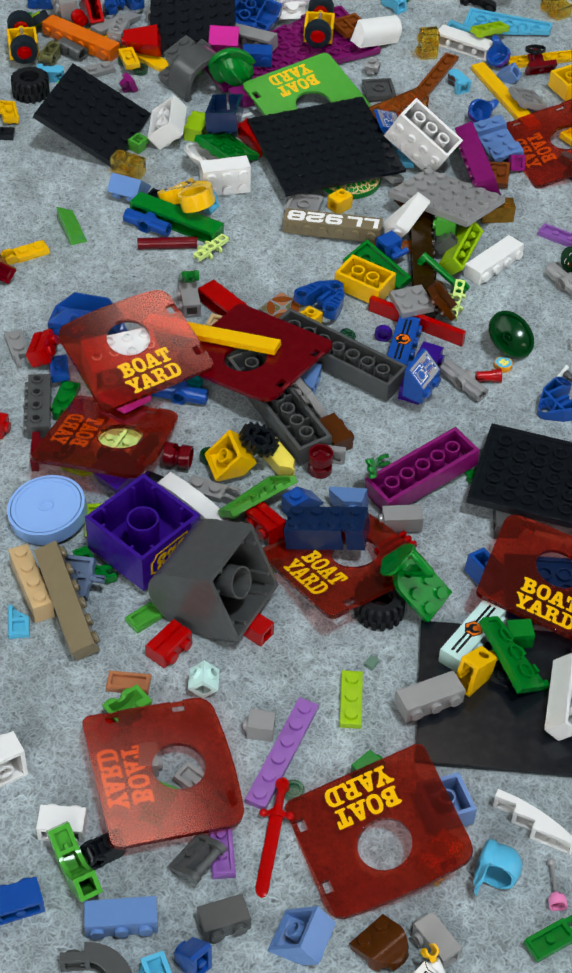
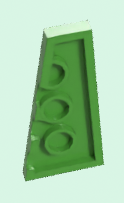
[218,475,298,519]

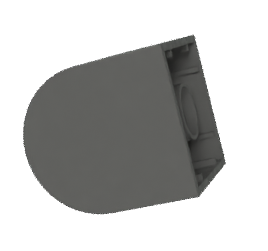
[148,519,279,642]

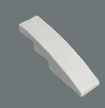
[157,472,229,521]
[493,789,572,855]

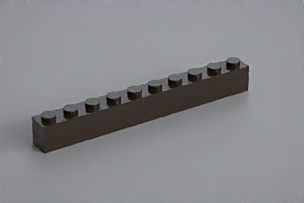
[409,211,438,319]

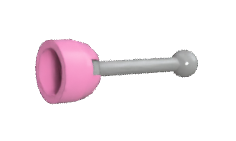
[547,858,568,911]

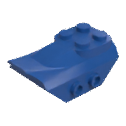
[48,292,128,340]

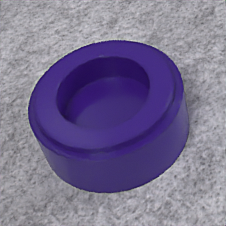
[374,325,392,342]

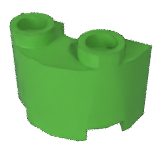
[102,684,152,728]

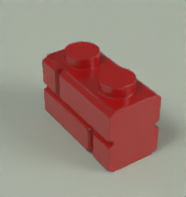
[26,329,59,368]
[245,501,286,545]
[145,619,192,668]

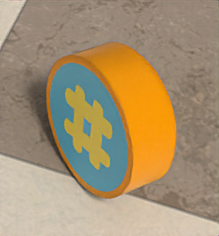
[494,356,513,373]

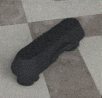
[460,0,497,12]

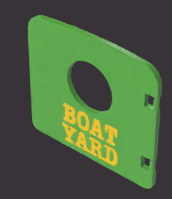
[243,53,371,115]

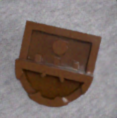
[428,280,457,321]
[349,914,409,972]

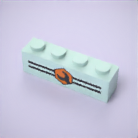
[438,597,507,673]

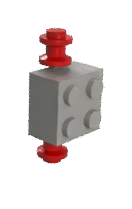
[51,0,88,27]

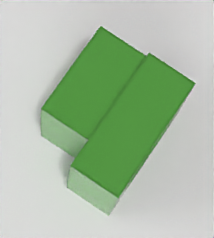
[128,133,149,154]

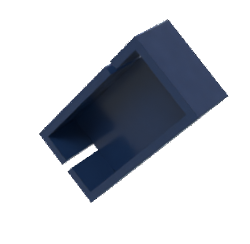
[205,94,244,134]
[284,506,370,550]

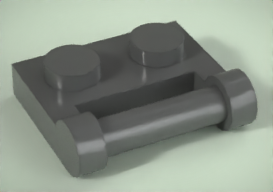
[168,832,227,885]

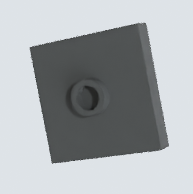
[362,78,396,101]

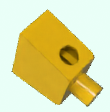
[456,646,499,697]

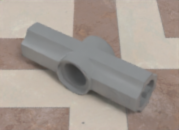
[544,262,572,296]
[440,359,488,402]

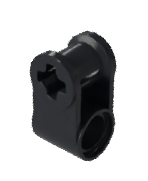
[80,830,126,870]

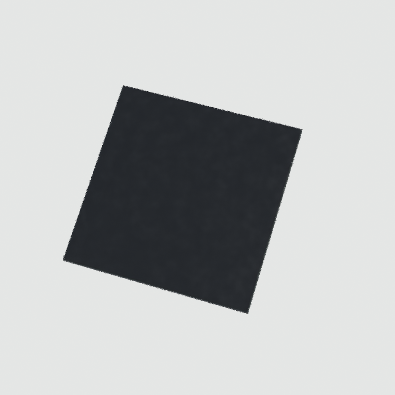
[247,96,406,197]
[416,620,572,777]

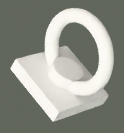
[276,0,310,20]

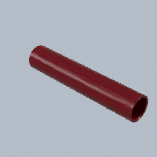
[137,237,197,250]

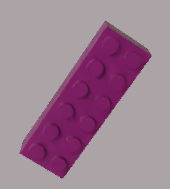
[455,121,501,195]
[365,427,479,511]

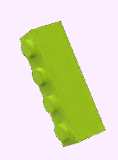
[439,222,483,276]

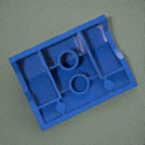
[235,0,283,31]

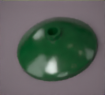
[489,311,534,359]

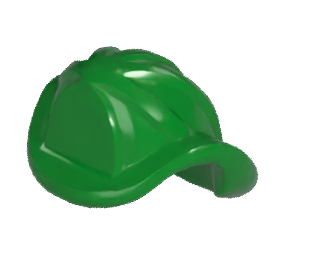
[208,47,256,87]

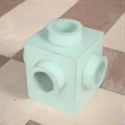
[188,660,220,698]

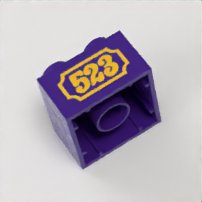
[85,473,200,591]

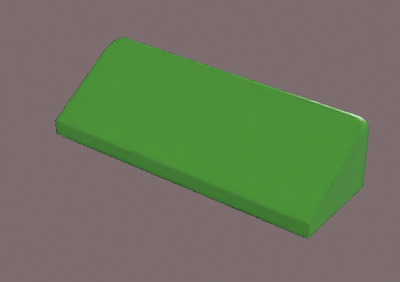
[56,207,87,245]

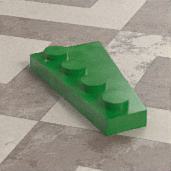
[343,239,412,290]
[479,616,550,694]

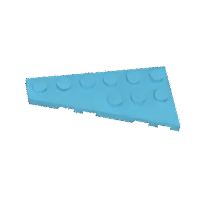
[464,8,553,35]

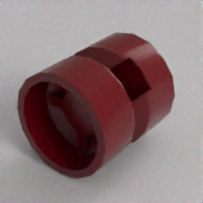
[162,442,194,470]
[308,444,333,479]

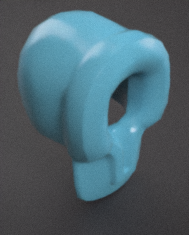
[473,839,523,896]

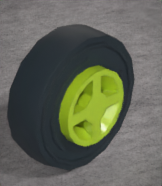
[31,10,49,27]

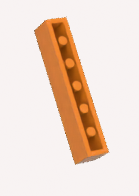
[42,14,120,62]

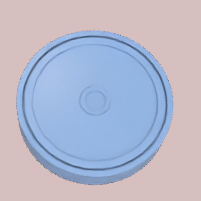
[7,475,88,545]

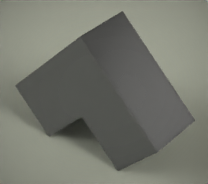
[434,232,458,255]

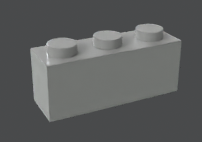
[394,670,465,723]

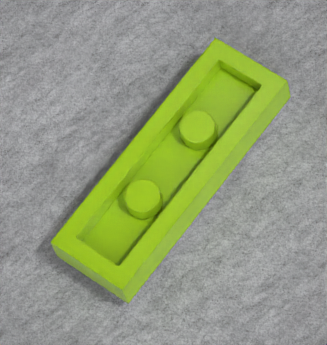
[470,21,510,38]
[340,670,363,729]

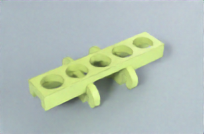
[193,234,229,262]
[447,279,466,321]

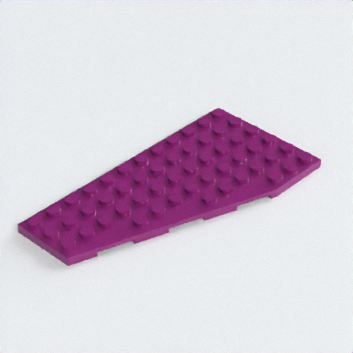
[205,6,381,93]

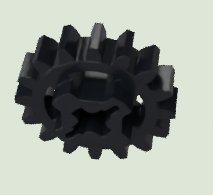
[239,422,279,458]

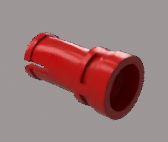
[475,368,502,383]

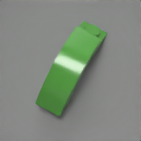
[46,821,103,902]

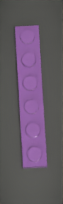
[245,697,319,809]

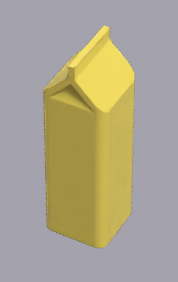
[263,437,295,476]

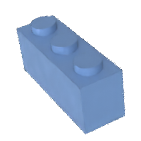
[84,896,158,940]

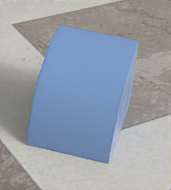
[496,62,522,84]

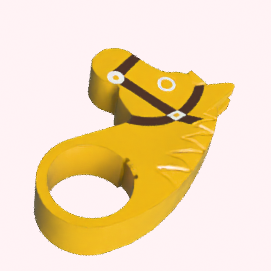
[157,178,216,213]

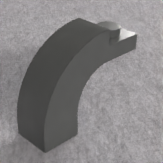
[59,942,132,973]

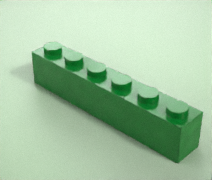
[130,192,224,242]

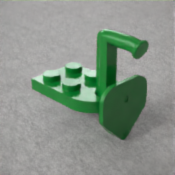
[380,544,452,622]

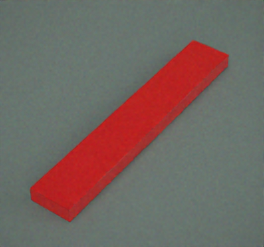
[368,295,466,347]

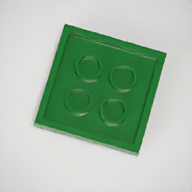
[194,133,259,162]

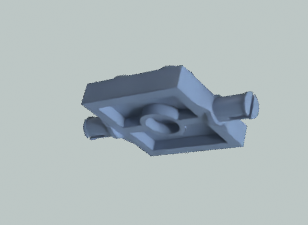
[39,555,106,599]

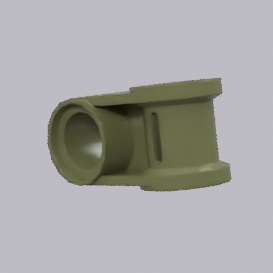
[38,40,61,66]

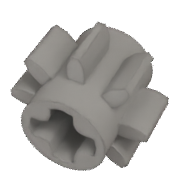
[364,56,381,76]

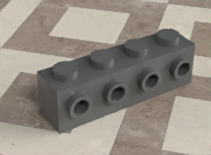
[23,374,52,439]

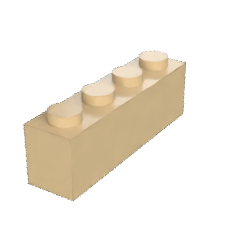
[8,543,55,623]

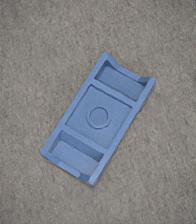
[473,115,524,162]

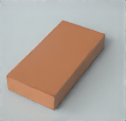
[106,670,152,695]

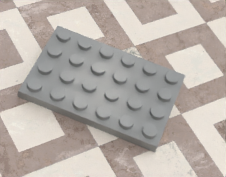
[388,168,505,227]

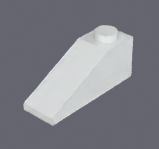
[384,192,430,238]

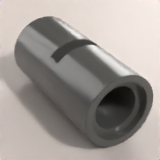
[58,37,88,62]

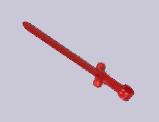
[255,777,295,898]

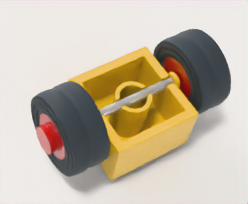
[304,0,335,48]
[6,10,39,64]

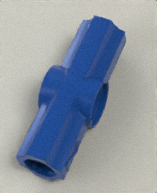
[123,208,172,237]
[152,381,209,405]

